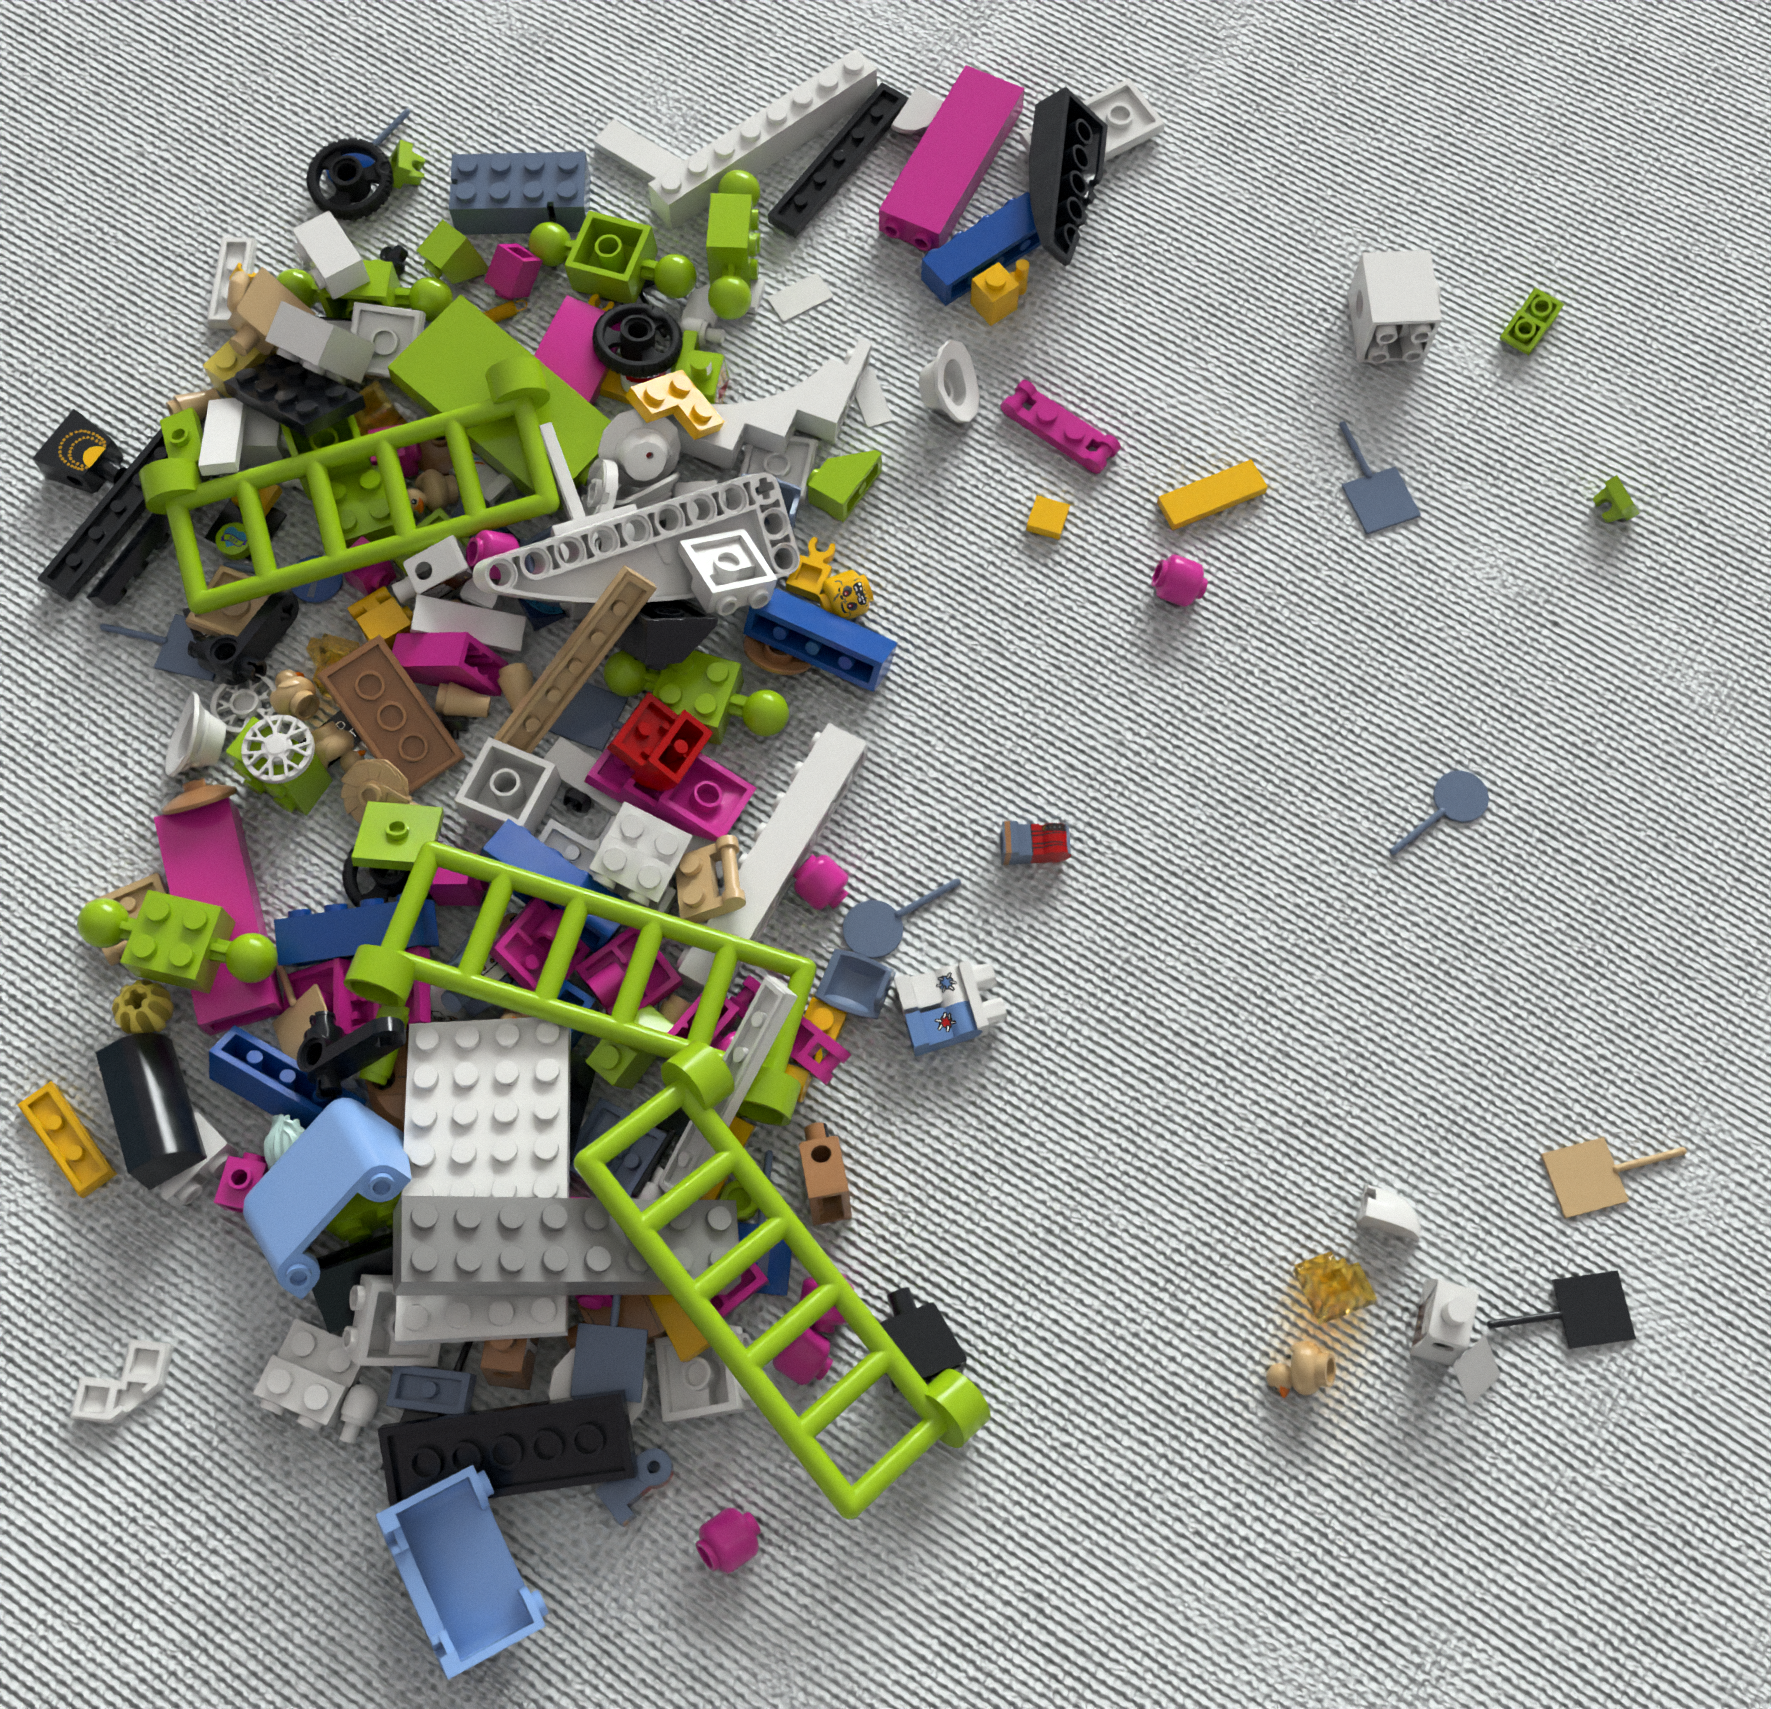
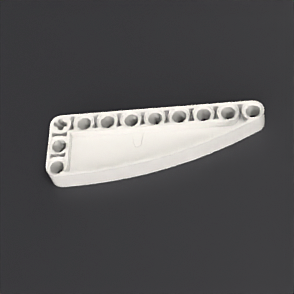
[472,472,800,604]

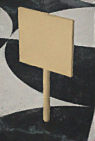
[272,946,328,1061]
[1541,1137,1687,1219]

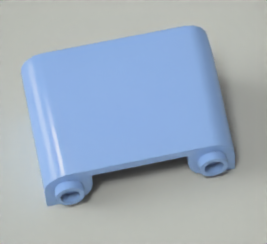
[243,1098,412,1300]
[375,1465,549,1680]

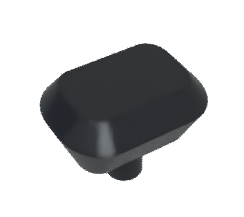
[440,716,470,740]
[563,788,591,813]

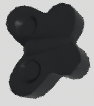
[380,245,408,275]

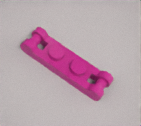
[1000,380,1121,474]
[729,975,851,1086]

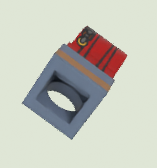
[1000,821,1071,865]
[595,1448,674,1528]

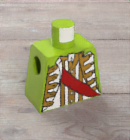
[684,350,729,404]

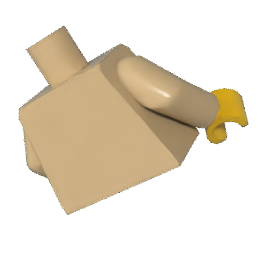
[227,263,316,356]

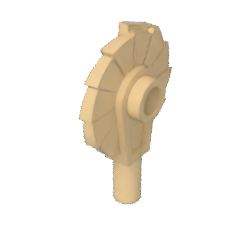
[340,759,420,824]

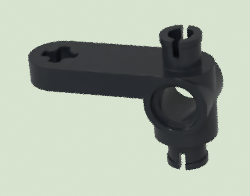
[188,591,299,686]
[297,1011,406,1100]

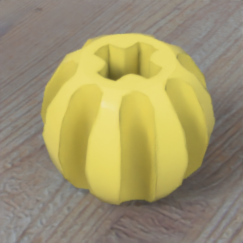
[112,979,174,1034]

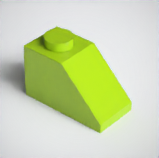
[416,219,489,284]
[806,450,882,523]
[585,1005,674,1090]

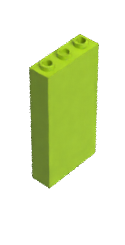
[388,294,611,516]

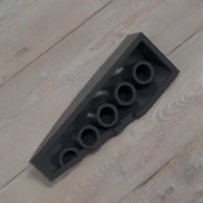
[1029,87,1108,266]

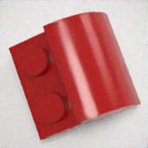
[606,692,714,791]

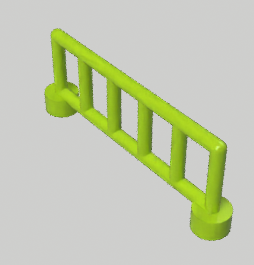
[139,356,560,615]
[343,841,816,1126]
[574,1040,991,1519]

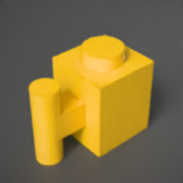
[970,259,1029,326]
[347,586,413,651]

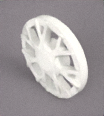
[210,674,277,736]
[241,715,315,784]

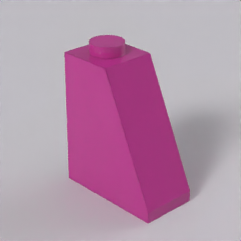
[392,632,509,696]

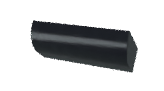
[95,1032,207,1190]
[312,1232,393,1334]

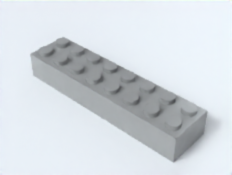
[393,1196,741,1296]

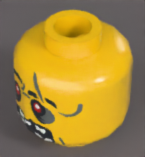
[818,570,874,620]

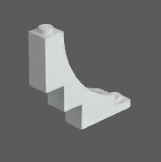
[666,338,872,470]

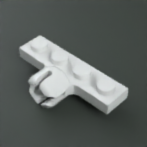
[538,815,678,914]

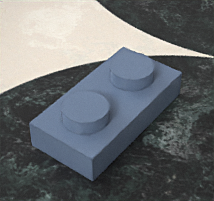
[386,1366,477,1415]

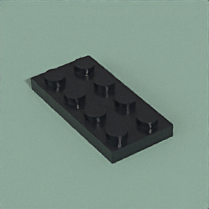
[223,354,366,438]

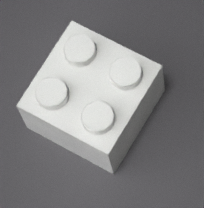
[265,301,377,384]
[454,737,562,836]

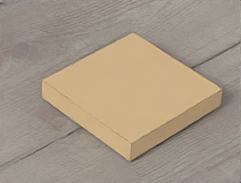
[185,565,286,636]

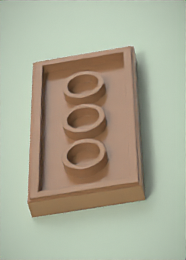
[317,634,466,795]

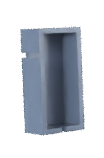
[449,152,591,235]

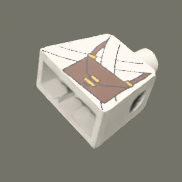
[391,535,473,603]
[1410,1279,1479,1366]

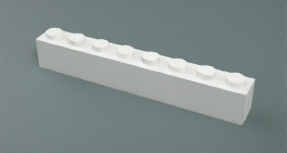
[648,48,877,230]
[676,722,868,993]

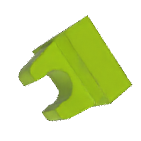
[389,139,425,189]
[1593,475,1640,523]

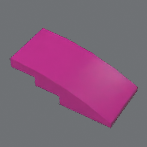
[534,295,622,406]
[584,725,757,842]
[283,946,431,1036]

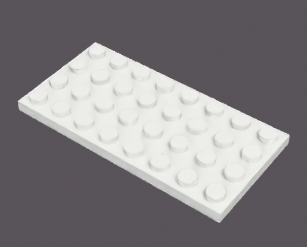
[394,1017,571,1345]

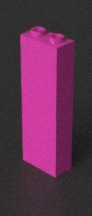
[879,65,1025,251]
[154,797,284,1036]

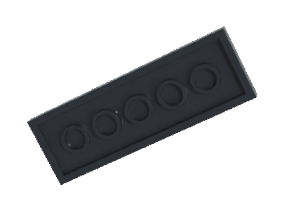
[377,1389,638,1507]

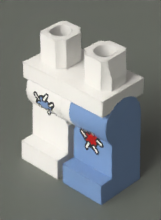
[894,960,1007,1057]

